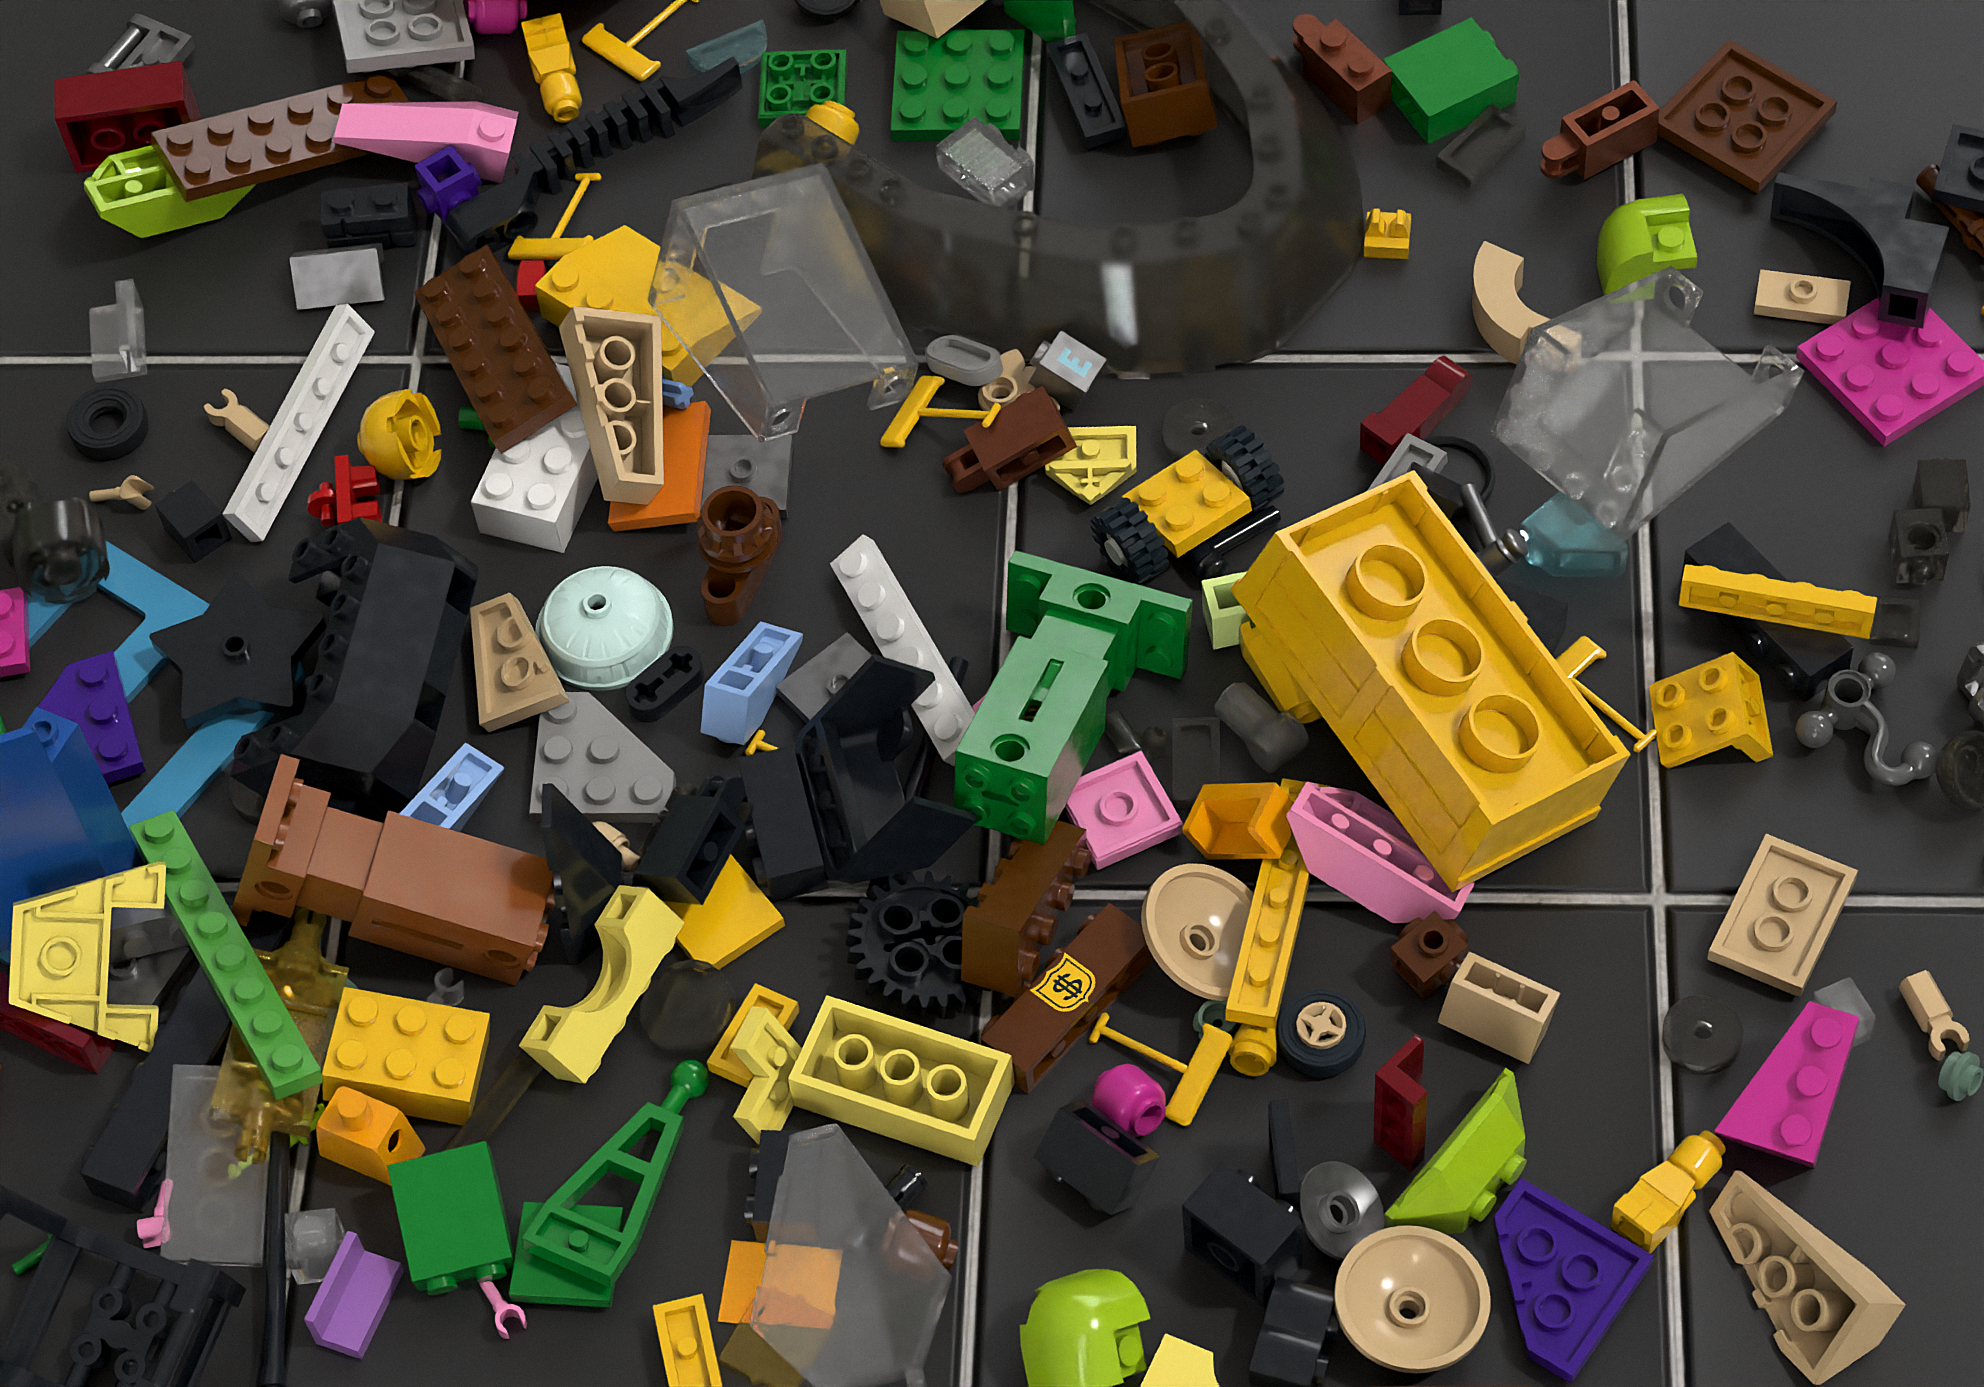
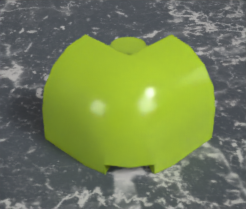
[1597,194,1697,301]
[1020,1269,1151,1387]

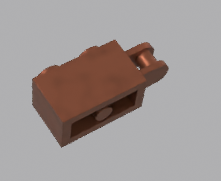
[1293,14,1392,125]
[1540,80,1660,180]
[943,385,1078,493]

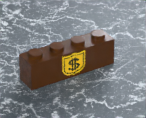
[980,903,1155,1095]

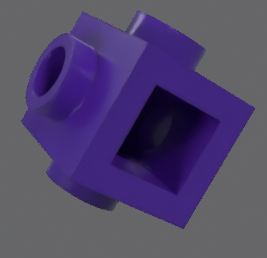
[414,145,482,225]

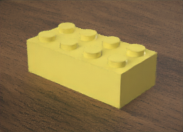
[788,995,1015,1167]

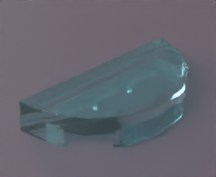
[686,19,768,74]

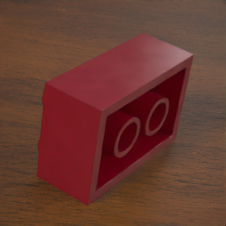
[54,61,201,173]

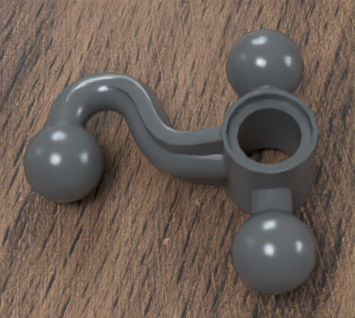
[1795,652,1939,787]

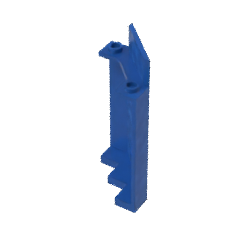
[0,707,145,952]

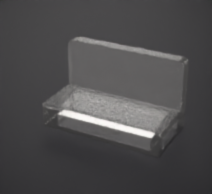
[89,279,147,382]

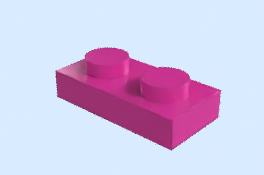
[0,587,30,677]

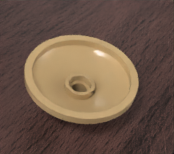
[1141,863,1254,1001]
[1334,1225,1490,1373]

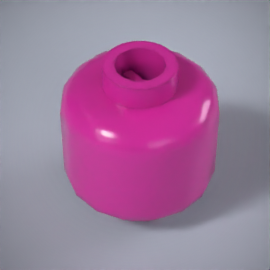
[464,0,527,35]
[1092,1063,1166,1137]

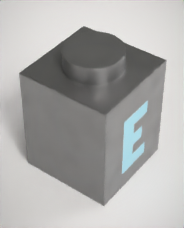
[1028,331,1106,411]

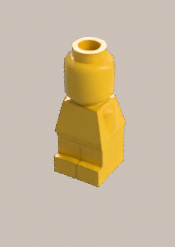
[521,13,582,123]
[1610,1130,1726,1254]

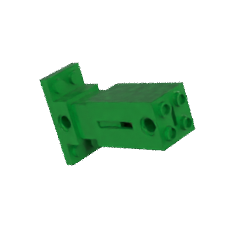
[954,550,1192,845]

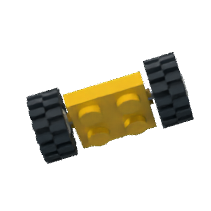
[1090,425,1285,585]

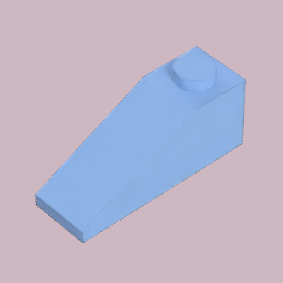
[700,621,803,745]
[399,743,505,832]

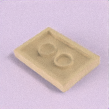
[1707,834,1858,997]

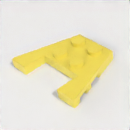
[8,862,166,1052]

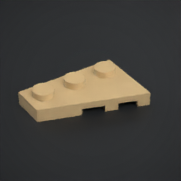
[470,592,570,732]

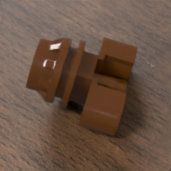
[696,485,784,626]

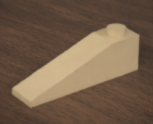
[1709,1171,1906,1385]

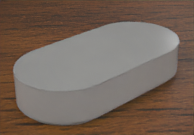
[925,335,1003,386]

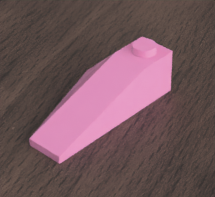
[333,102,519,183]

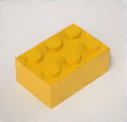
[322,987,490,1127]

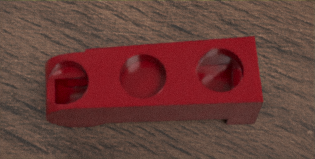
[1360,355,1473,466]

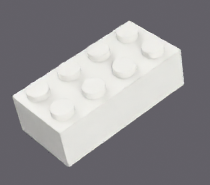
[471,363,598,553]

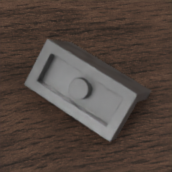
[289,243,385,310]

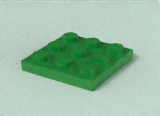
[890,29,1025,141]

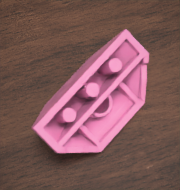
[1286,782,1474,923]

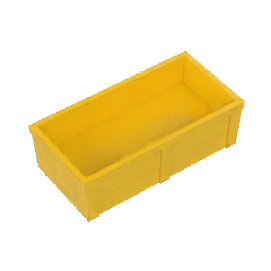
[1230,470,1631,893]

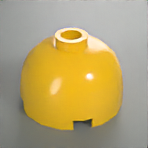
[357,389,442,480]

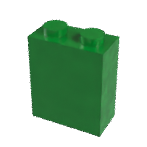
[1383,17,1520,144]
[387,1141,515,1295]

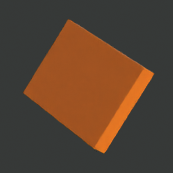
[608,401,711,532]

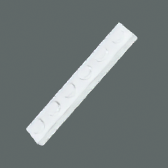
[223,304,375,542]
[830,534,975,766]

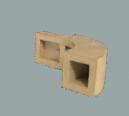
[1472,241,1578,371]

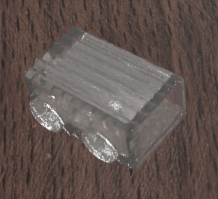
[935,116,1035,216]

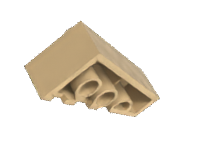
[559,306,664,505]

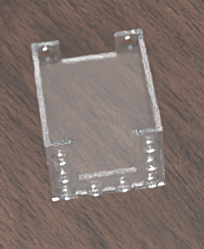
[647,163,919,443]
[1490,266,1804,542]

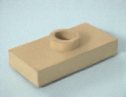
[1754,269,1851,325]

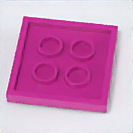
[1796,298,1984,447]

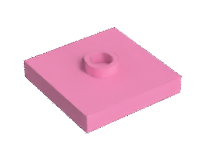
[1063,751,1184,870]

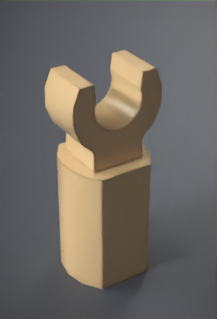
[204,389,270,453]
[1899,970,1969,1061]

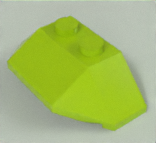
[84,145,256,238]
[1384,1068,1527,1235]

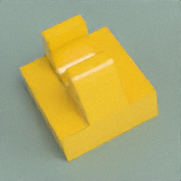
[1364,209,1411,259]

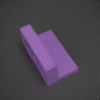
[304,1231,404,1359]

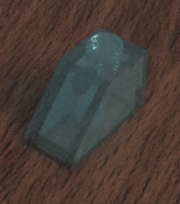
[1520,491,1628,577]

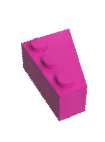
[1714,1001,1859,1168]

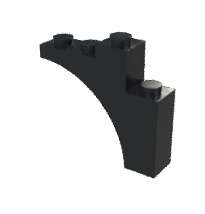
[1770,172,1949,329]

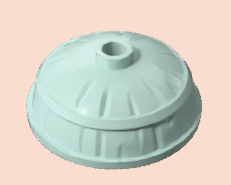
[535,566,673,691]

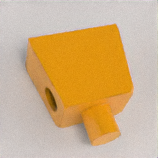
[315,1086,425,1186]

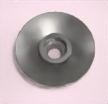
[1298,1161,1384,1261]

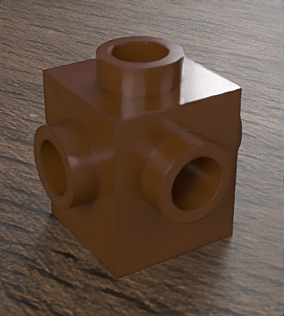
[1390,911,1469,1000]

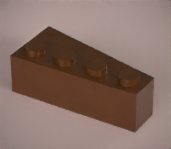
[961,820,1092,997]

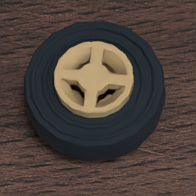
[1277,989,1366,1077]

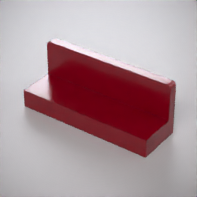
[1373,1035,1428,1172]

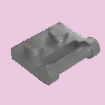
[85,13,195,75]

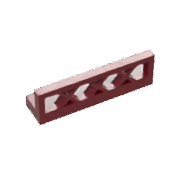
[0,971,121,1075]

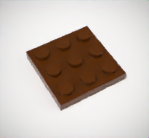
[1657,39,1837,194]

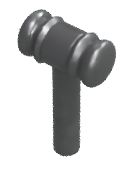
[1460,483,1529,578]

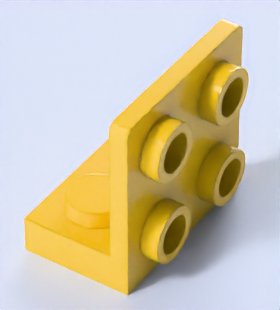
[1649,652,1773,769]

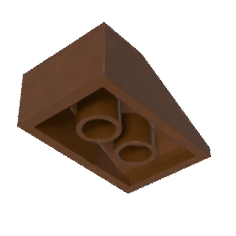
[1114,18,1218,148]

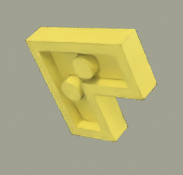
[730,1006,802,1144]

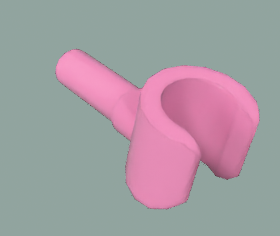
[137,1180,174,1249]
[479,1281,527,1339]

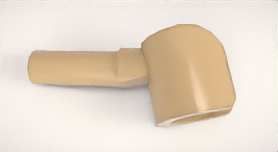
[89,475,154,510]

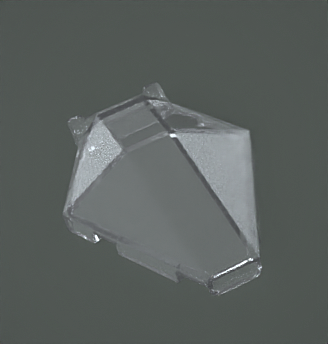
[750,1124,952,1387]

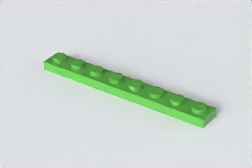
[129,810,323,1101]

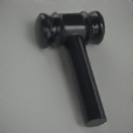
[1180,505,1281,581]

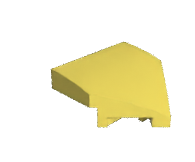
[1045,426,1137,505]

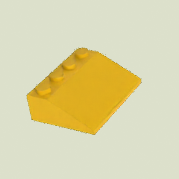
[535,225,761,386]

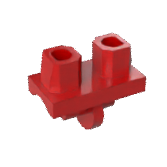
[307,455,382,526]

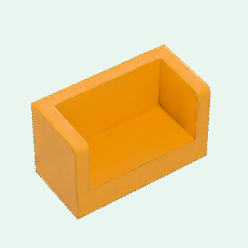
[1182,782,1294,860]

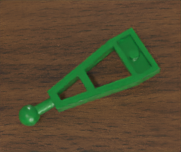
[521,1060,710,1288]

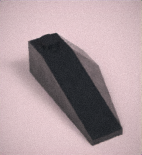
[541,783,636,965]

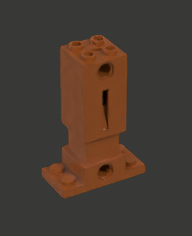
[231,754,555,986]

